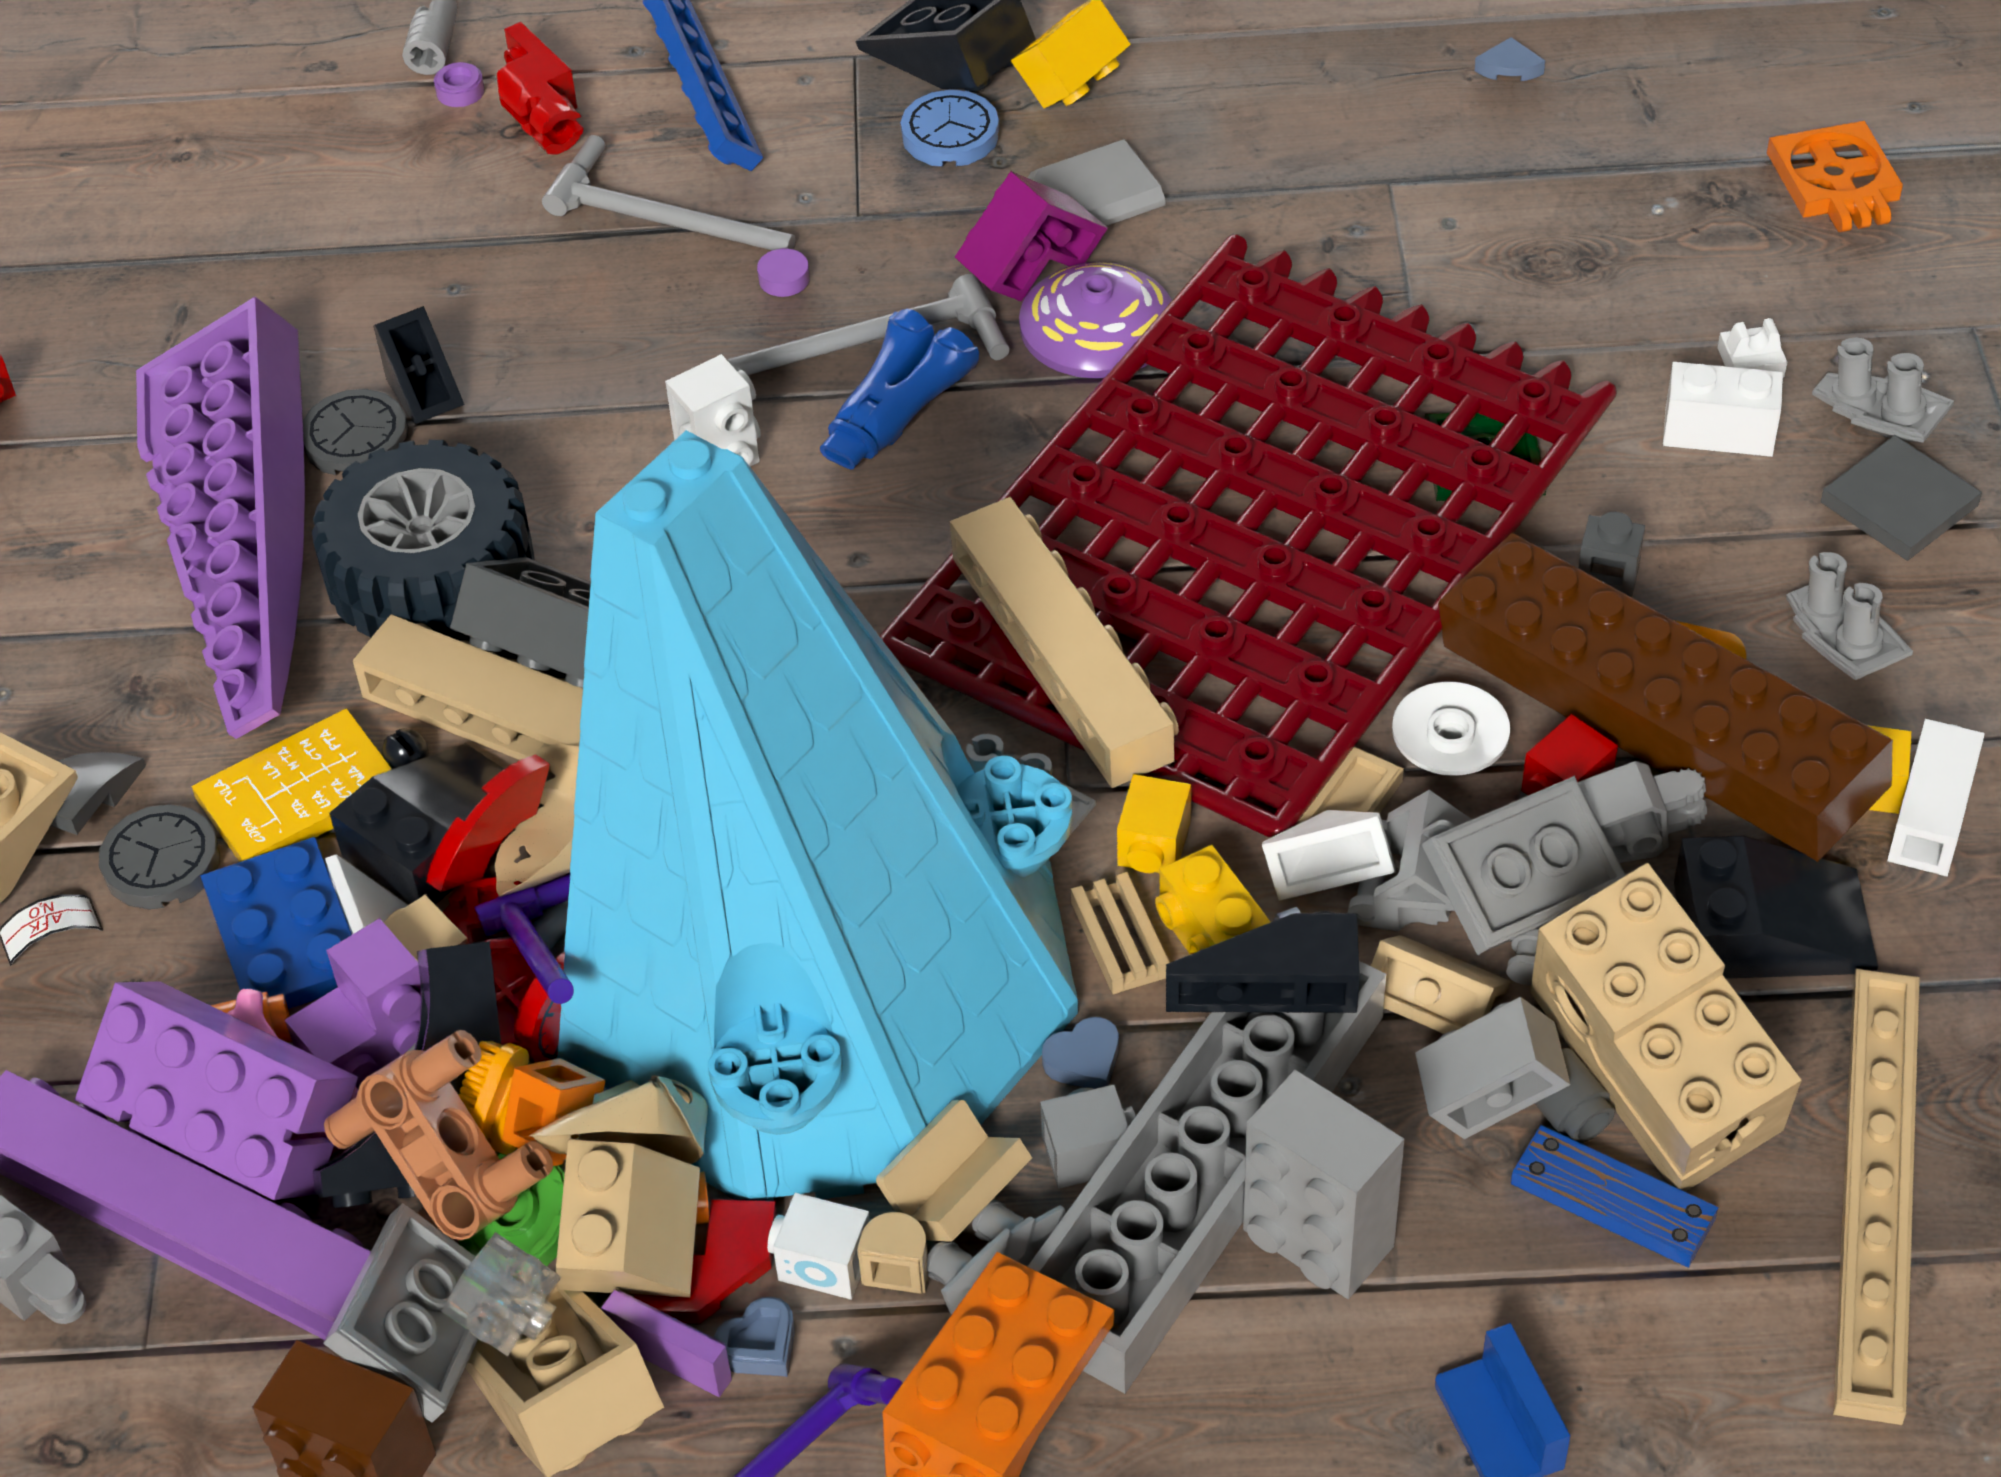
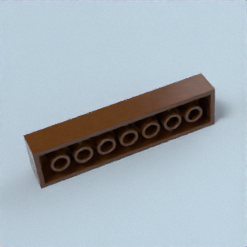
[1438,533,1893,862]

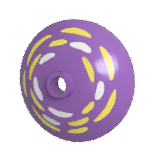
[1019,262,1172,378]

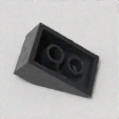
[855,0,1036,92]
[329,743,544,905]
[1674,836,1878,979]

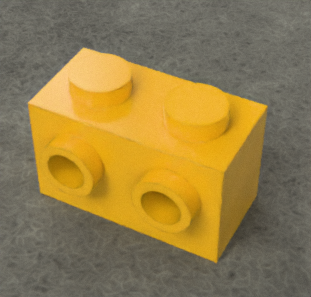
[1011,0,1131,109]
[1155,845,1271,955]

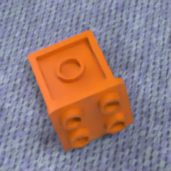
[882,1252,1114,1477]

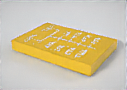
[191,708,392,862]

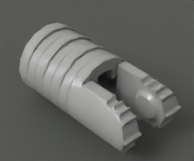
[402,0,458,75]

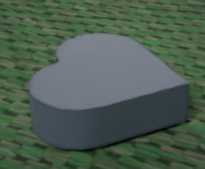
[1042,1017,1119,1089]
[714,1297,795,1377]

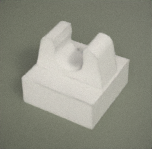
[1718,318,1787,377]

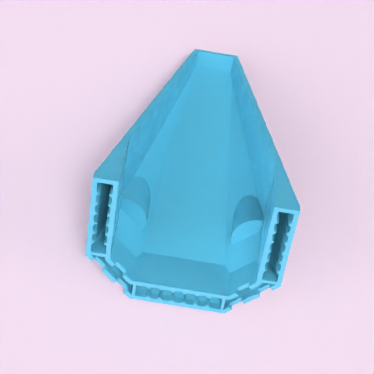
[557,430,1078,1201]

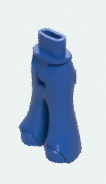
[820,309,979,470]

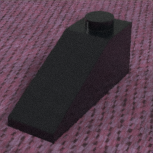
[1166,911,1360,1013]

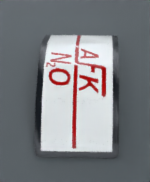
[0,894,103,966]

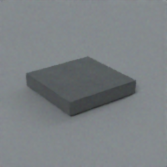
[1821,435,1982,561]

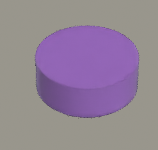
[434,62,485,107]
[757,249,810,297]

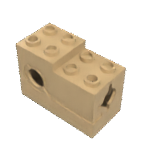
[1530,863,1802,1192]

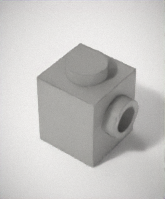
[1040,1085,1136,1189]

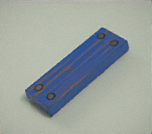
[1511,1125,1718,1268]

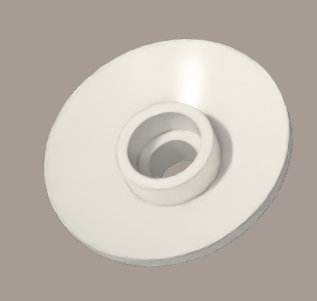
[1392,682,1510,776]

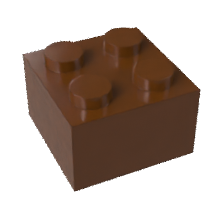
[252,1340,436,1477]

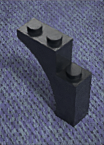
[313,941,502,1208]

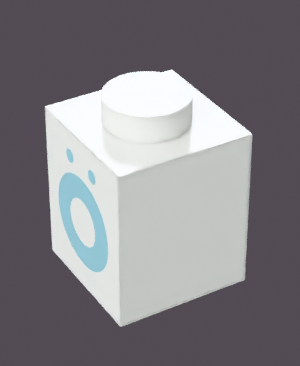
[767,1193,870,1300]

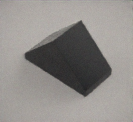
[373,306,465,425]

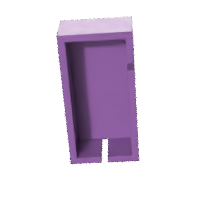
[75,981,358,1200]

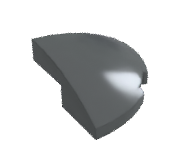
[50,752,146,835]

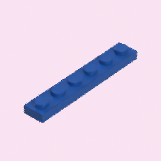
[642,0,763,171]

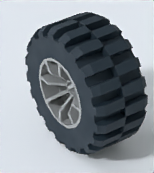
[312,439,534,641]

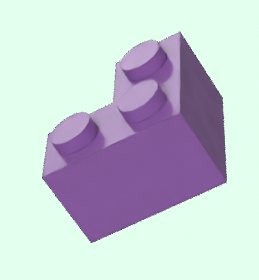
[285,918,421,1089]

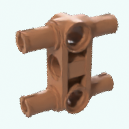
[324,1030,553,1240]

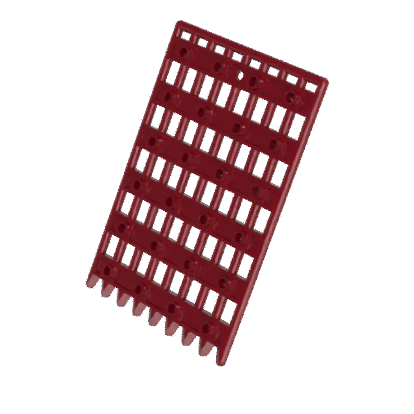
[879,234,1617,838]

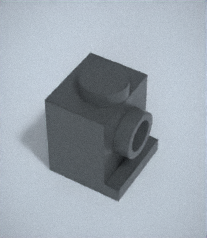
[1578,512,1645,597]

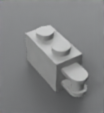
[0,1195,87,1324]

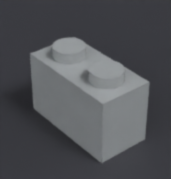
[1415,997,1571,1139]

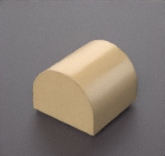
[857,1212,929,1294]

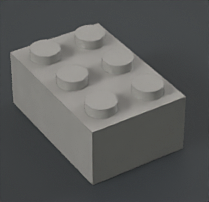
[1243,1070,1404,1299]

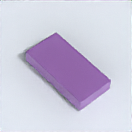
[601,1290,732,1398]

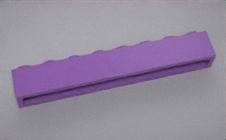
[0,1070,371,1340]

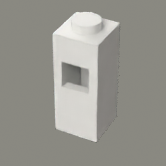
[1887,719,1985,877]

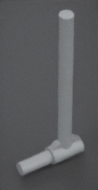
[542,135,795,251]
[727,274,1009,375]

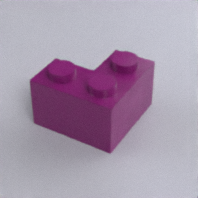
[955,171,1108,302]

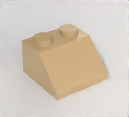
[556,1139,700,1298]

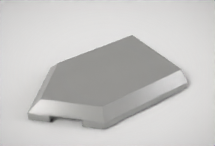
[1028,139,1165,226]

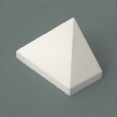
[1262,810,1396,901]
[325,854,408,934]

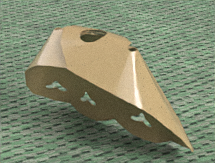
[495,744,579,897]
[529,1075,708,1164]

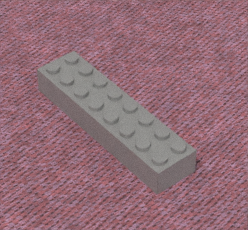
[1027,961,1386,1394]

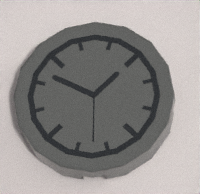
[303,389,409,475]
[99,804,220,910]

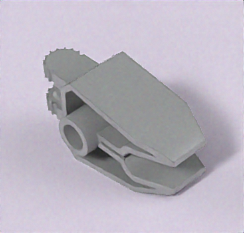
[1578,761,1707,863]

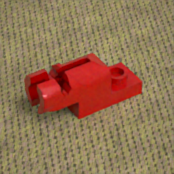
[497,21,584,155]

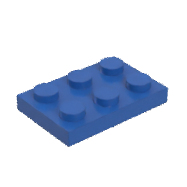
[200,837,352,1009]

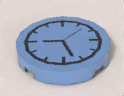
[900,90,999,167]

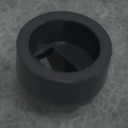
[382,728,430,769]

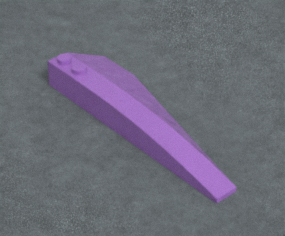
[136,297,305,739]

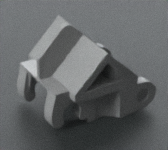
[1348,790,1472,931]

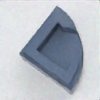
[1474,37,1545,81]

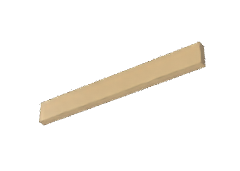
[1833,969,1920,1425]

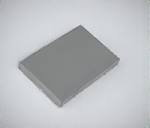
[1421,776,1626,955]
[323,1203,506,1423]

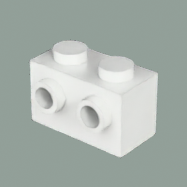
[665,354,761,467]
[1663,362,1783,457]

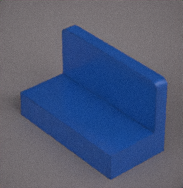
[1435,1323,1570,1477]

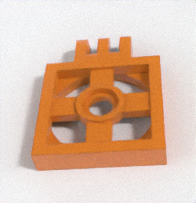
[1767,120,1903,233]

